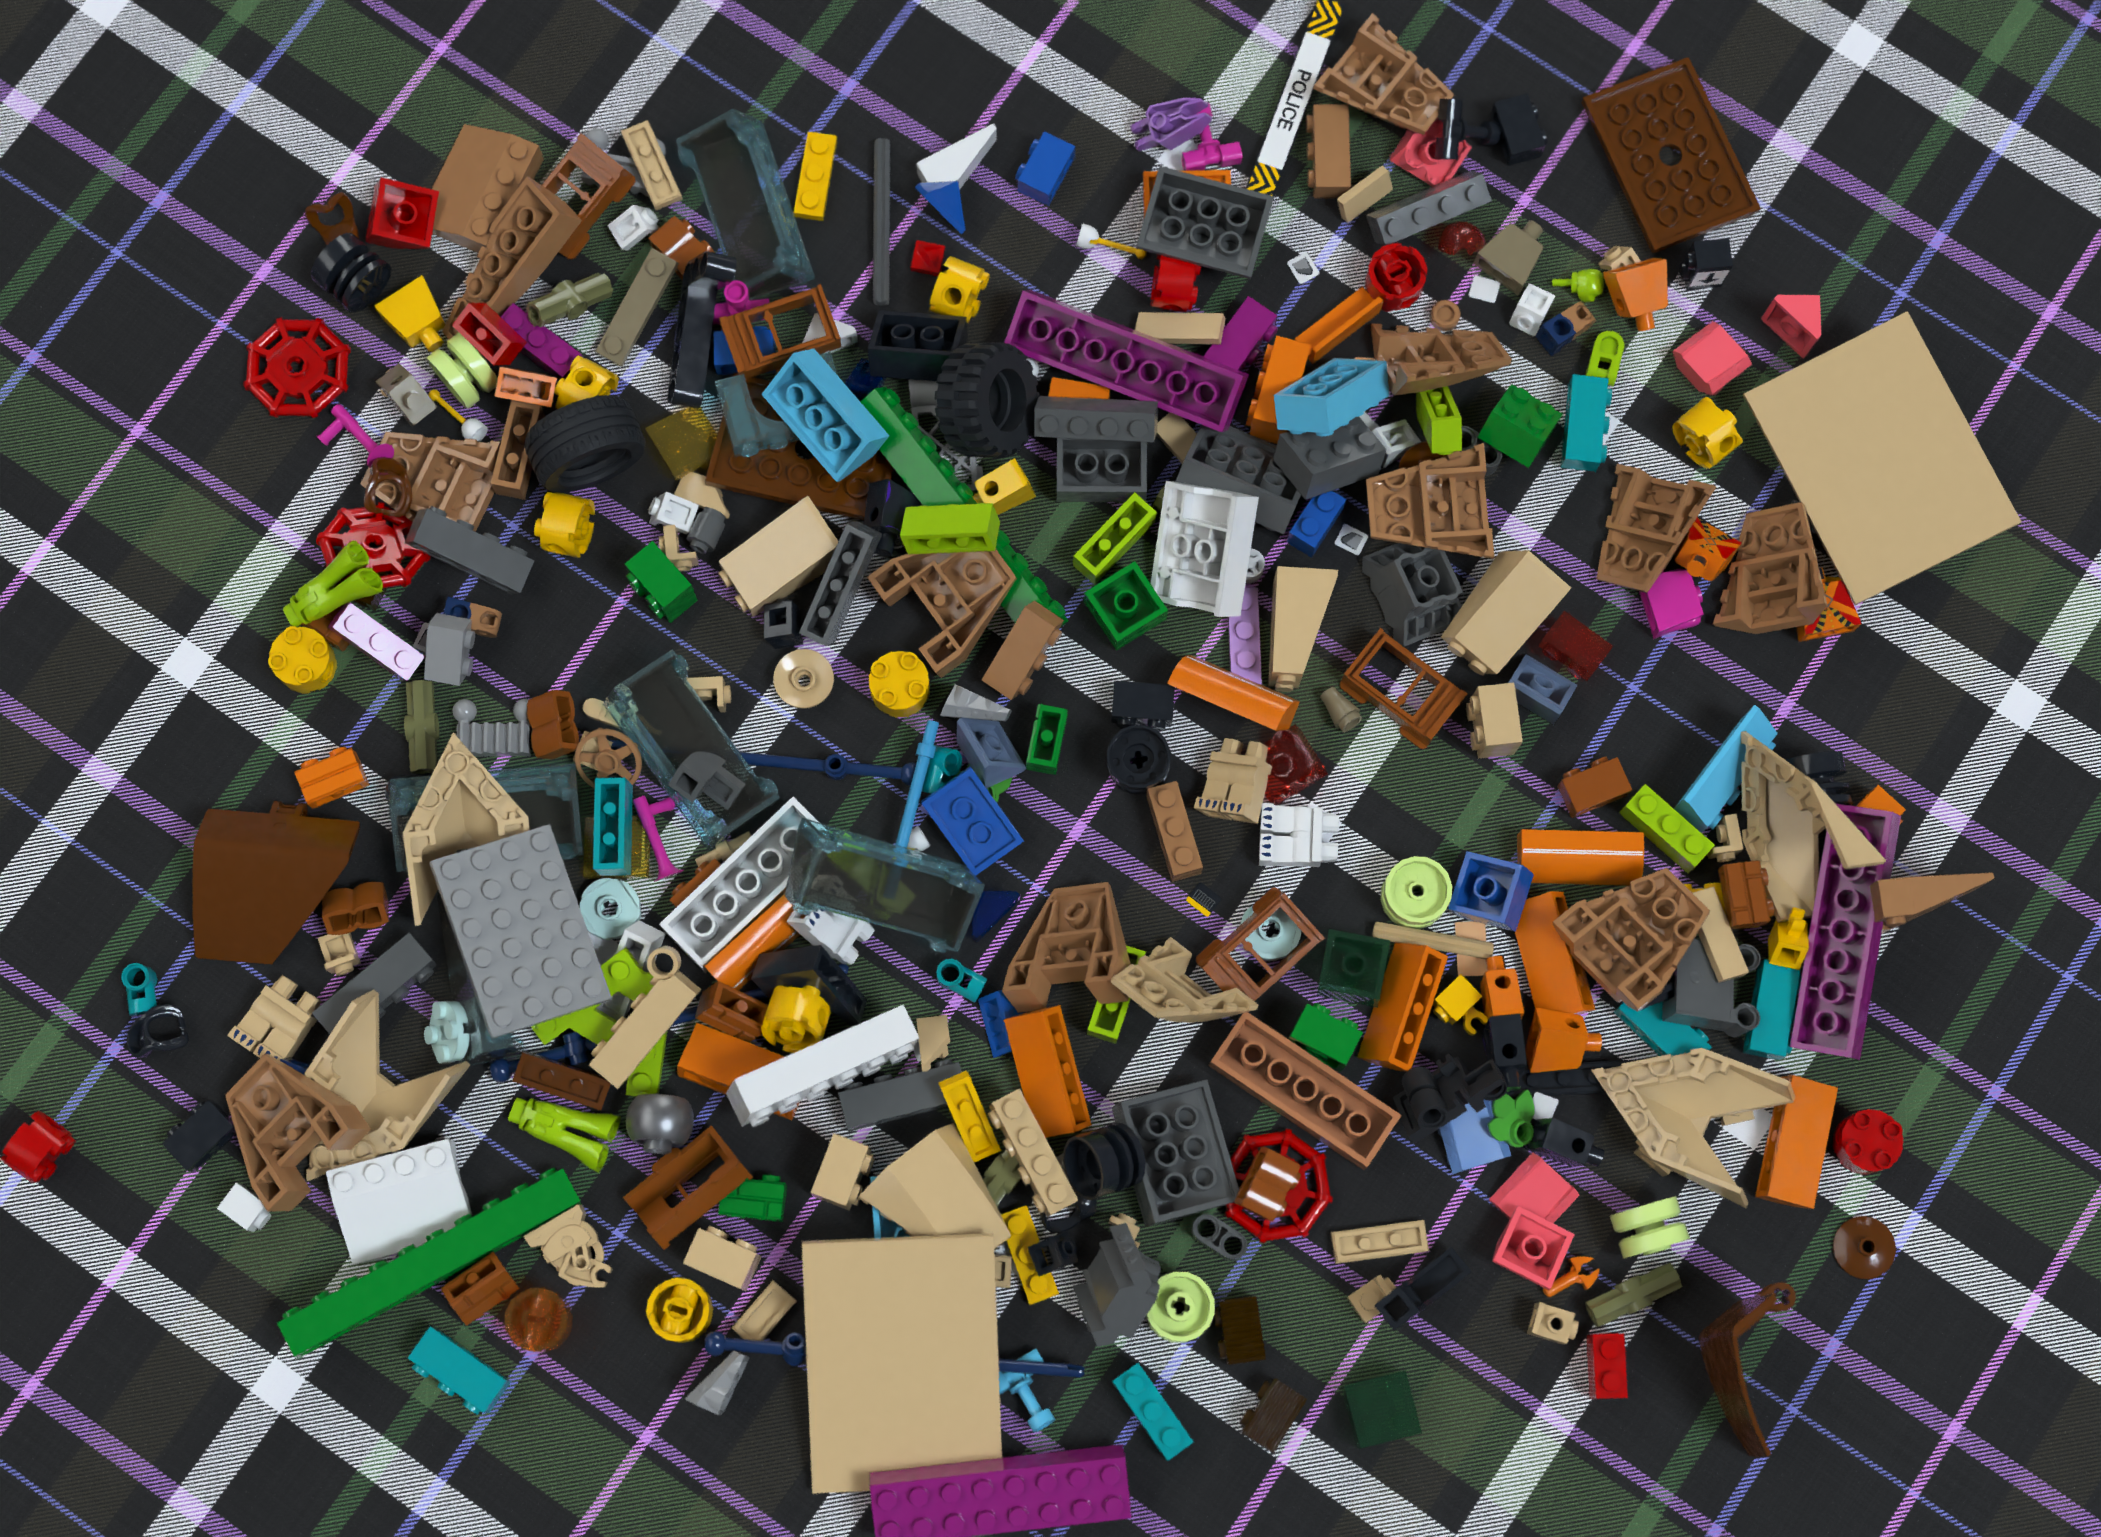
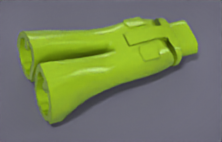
[283,541,383,627]
[508,1097,621,1173]

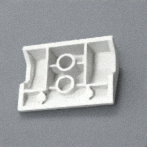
[1151,481,1259,617]
[326,1139,472,1265]

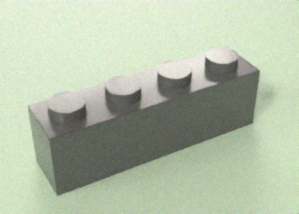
[1366,171,1492,246]
[1035,396,1158,442]
[404,506,535,594]
[799,521,882,646]
[312,933,437,1034]
[838,1059,961,1132]

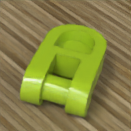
[1585,331,1624,387]

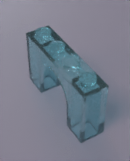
[715,352,838,457]

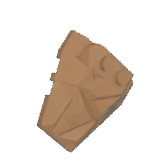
[1553,868,1710,1012]

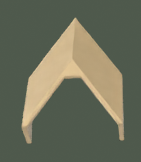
[1741,731,1886,923]
[403,732,530,926]
[305,990,470,1181]
[1591,1048,1796,1208]

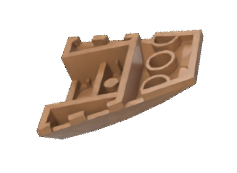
[1312,13,1454,135]
[1371,323,1511,395]
[361,432,501,532]
[1366,443,1495,559]
[1596,464,1716,593]
[1713,502,1828,634]

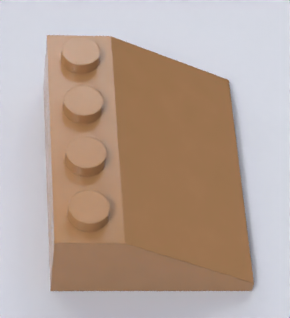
[432,124,544,253]

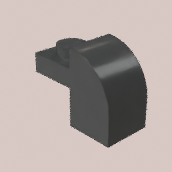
[668,752,746,810]

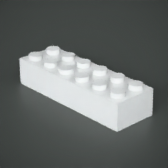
[659,797,836,973]
[726,1005,919,1127]

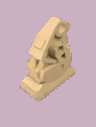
[523,1204,613,1287]

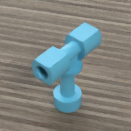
[999,1349,1055,1433]

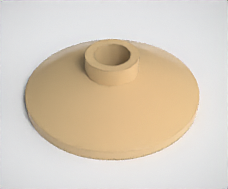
[773,649,834,709]

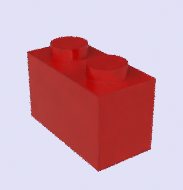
[452,303,527,365]
[1586,1333,1628,1399]

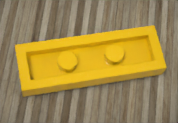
[794,132,837,221]
[938,1070,1001,1163]
[1001,1205,1059,1305]

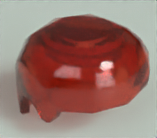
[1437,221,1486,256]

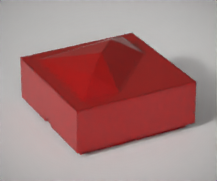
[911,240,945,276]

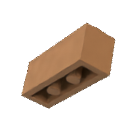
[1306,104,1351,198]
[491,400,545,500]
[982,600,1064,700]
[1146,781,1203,882]

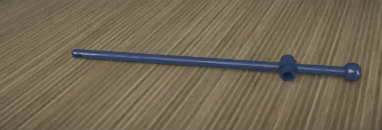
[579,737,916,786]
[489,964,849,1083]
[705,1331,1085,1378]

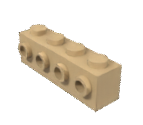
[988,1088,1078,1217]

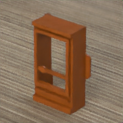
[542,133,636,259]
[719,284,841,381]
[1340,628,1468,749]
[1196,887,1325,1001]
[623,1125,753,1250]

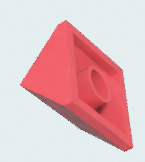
[1761,295,1821,359]
[1492,1206,1575,1290]

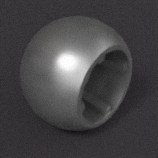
[626,1094,694,1154]

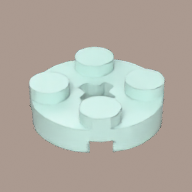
[580,878,641,940]
[1240,905,1302,961]
[424,1001,469,1063]

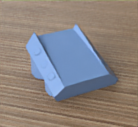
[1437,1099,1511,1174]

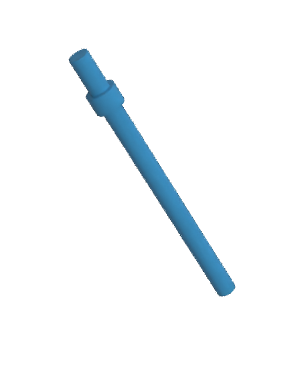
[882,720,939,900]

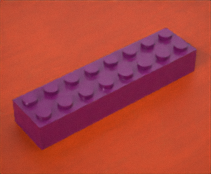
[1004,290,1249,432]
[1790,804,1901,1060]
[869,1444,1131,1537]

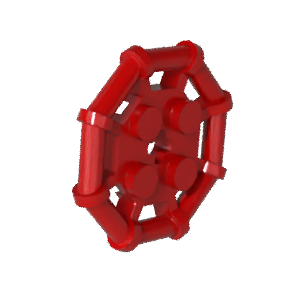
[243,317,351,418]
[316,502,431,588]
[1224,1128,1333,1244]

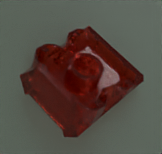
[1263,724,1328,805]

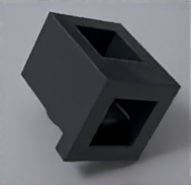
[764,599,803,649]
[1027,1232,1078,1277]

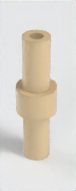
[695,831,752,867]

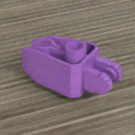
[1130,98,1212,151]

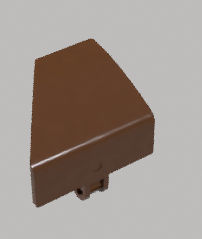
[193,801,360,965]
[1699,1282,1796,1457]

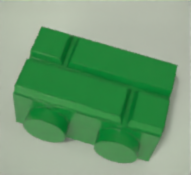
[1026,704,1068,775]
[718,1175,787,1222]

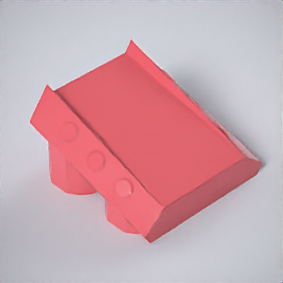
[1390,118,1472,187]
[1673,321,1752,395]
[1489,1153,1579,1223]

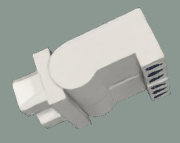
[1259,803,1339,867]
[786,874,875,964]

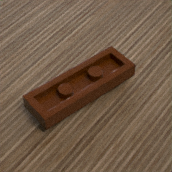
[512,1050,611,1110]

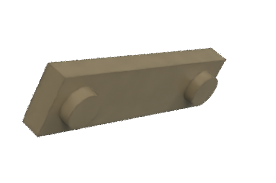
[595,248,679,367]

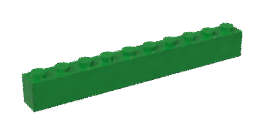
[860,387,1069,629]
[277,1168,582,1359]

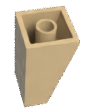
[718,496,839,617]
[1440,550,1571,675]
[1268,566,1338,692]

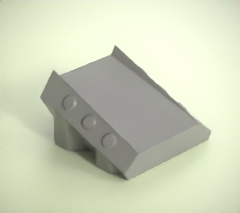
[940,684,1012,722]
[685,1351,750,1415]

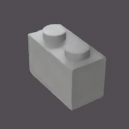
[424,613,475,686]

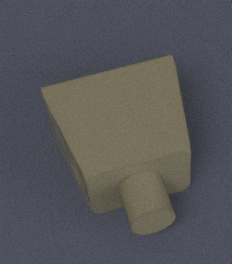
[1473,221,1544,296]
[375,363,437,426]

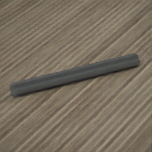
[873,138,890,306]

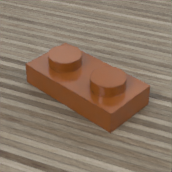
[670,859,721,908]

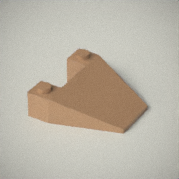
[867,548,1017,678]
[1870,873,1994,934]
[1002,882,1131,1013]
[225,1054,372,1212]

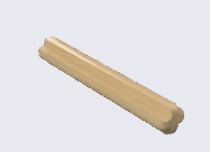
[1372,922,1494,959]

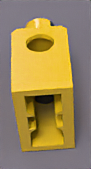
[375,275,445,352]
[973,458,1036,515]

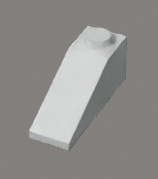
[916,123,997,190]
[596,921,666,1021]

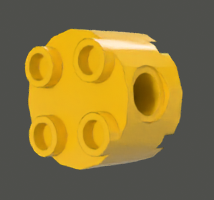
[929,256,990,323]
[554,356,619,409]
[1672,397,1743,469]
[534,492,595,558]
[268,626,337,694]
[869,651,930,718]
[761,985,831,1053]
[646,1278,713,1343]

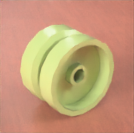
[426,332,498,409]
[1380,856,1452,929]
[1610,1196,1690,1259]
[1146,1272,1215,1343]

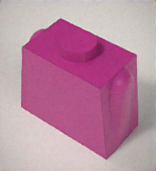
[1639,568,1704,639]

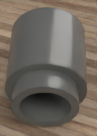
[686,507,726,554]

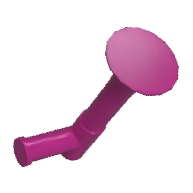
[317,404,394,468]
[633,796,684,882]

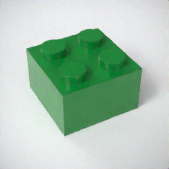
[1477,384,1562,468]
[625,541,698,623]
[1084,561,1168,651]
[1288,1003,1363,1073]

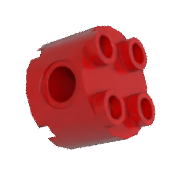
[1365,243,1427,312]
[1151,254,1201,312]
[1832,1109,1903,1175]
[0,1110,76,1183]

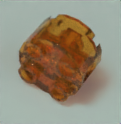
[505,1288,573,1352]

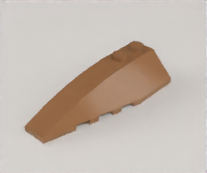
[442,176,582,339]

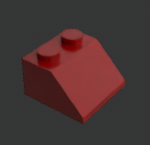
[365,177,439,249]

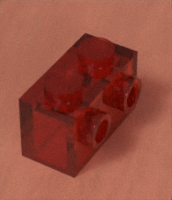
[1539,611,1613,681]

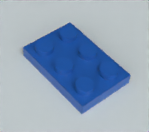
[921,766,1024,877]

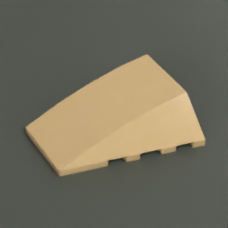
[1111,937,1258,1023]
[858,1123,1011,1250]

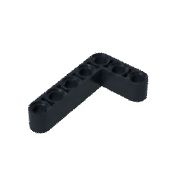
[667,251,737,409]

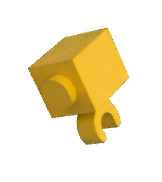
[1768,907,1809,970]
[1433,974,1488,1036]

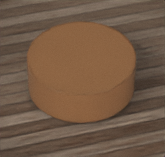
[1430,300,1460,331]

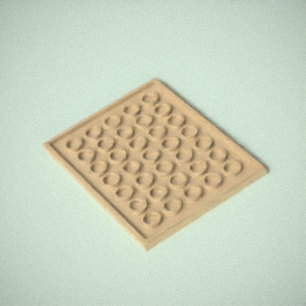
[1743,311,2021,605]
[802,1233,1002,1493]

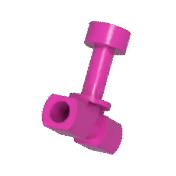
[1181,102,1243,171]
[713,280,770,325]

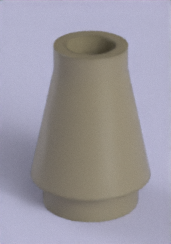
[1320,687,1362,732]

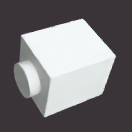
[217,1183,271,1232]

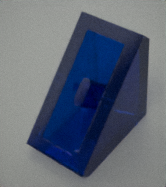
[845,358,886,401]
[973,891,1021,942]

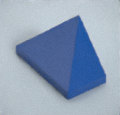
[915,181,965,234]
[978,990,1027,1058]

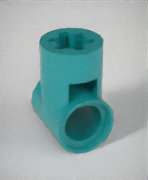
[922,745,962,794]
[936,959,988,1003]
[121,963,157,1016]

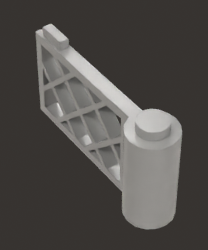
[909,379,983,492]

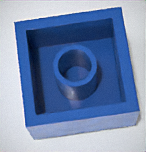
[1448,851,1534,932]

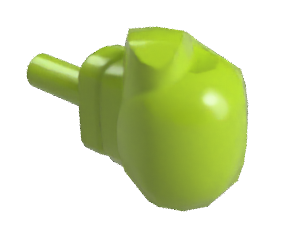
[1552,269,1604,302]

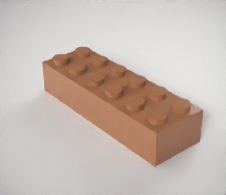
[1209,1012,1401,1170]

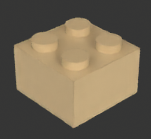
[1466,683,1523,759]
[811,1133,875,1211]
[683,1226,762,1291]

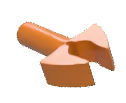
[1543,1257,1600,1298]

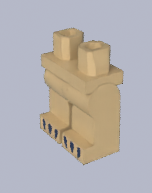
[1194,738,1272,824]
[227,975,322,1060]

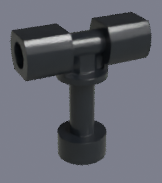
[1435,99,1501,160]

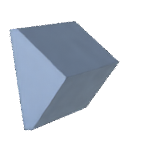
[1508,654,1577,725]
[957,717,1026,788]

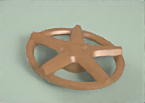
[575,728,642,788]

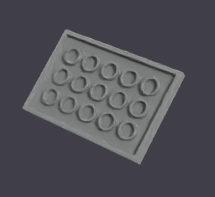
[429,824,612,1040]

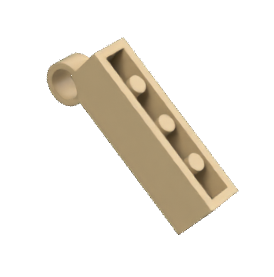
[589,946,702,1089]

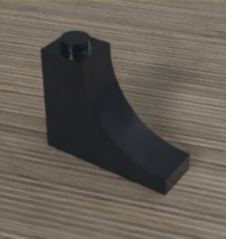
[751,945,867,1026]

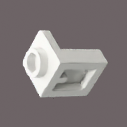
[607,205,659,251]
[1509,283,1555,336]
[648,492,699,534]

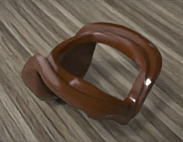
[305,192,359,245]
[364,457,413,517]

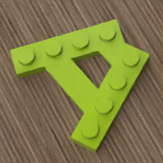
[531,947,668,1096]

